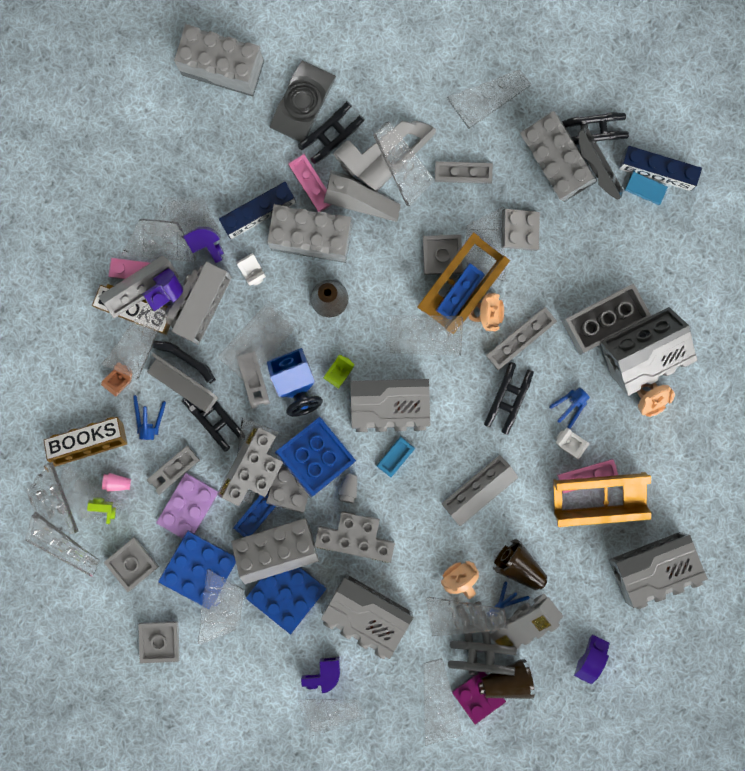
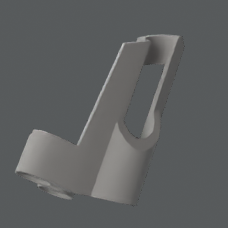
[333,120,436,191]

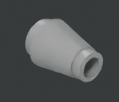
[338,474,358,503]

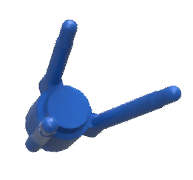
[549,388,590,429]
[133,395,166,440]

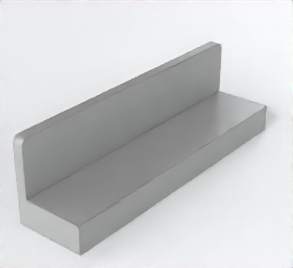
[98,256,179,318]
[147,353,218,413]
[442,455,518,526]

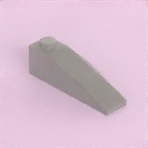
[323,170,401,222]

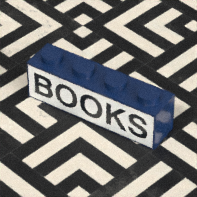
[619,146,702,191]
[219,182,296,239]

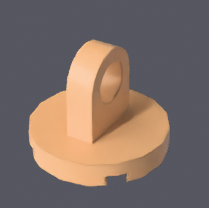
[468,293,504,332]
[637,383,675,417]
[441,561,479,599]

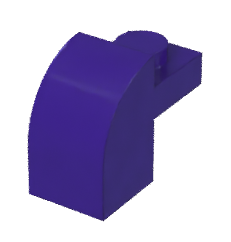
[183,227,224,264]
[142,268,183,311]
[574,634,610,684]
[301,657,340,693]

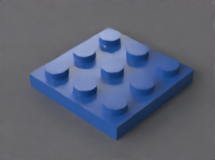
[275,417,356,498]
[158,530,236,609]
[246,567,327,635]

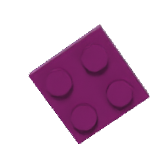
[452,671,506,725]

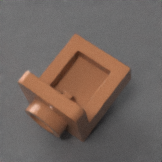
[101,362,133,397]

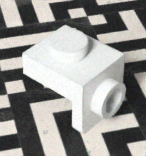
[236,253,266,286]
[556,428,589,459]

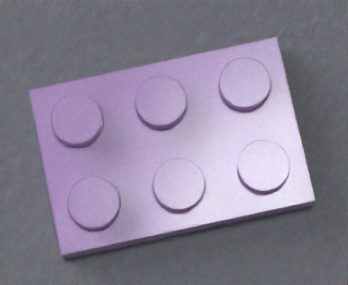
[156,473,218,539]

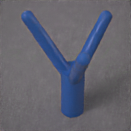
[488,581,530,619]

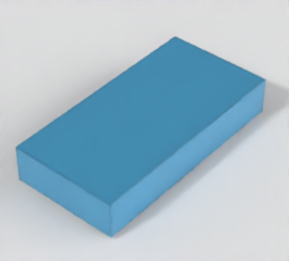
[625,172,668,205]
[376,436,415,478]

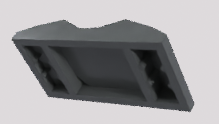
[270,60,336,142]
[579,124,623,200]

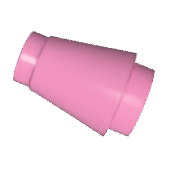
[102,473,131,492]

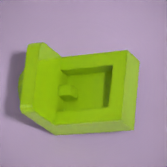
[323,354,355,389]
[87,497,116,524]

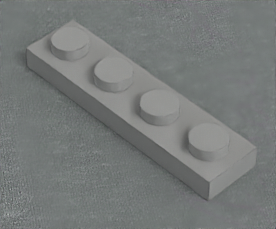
[486,307,557,370]

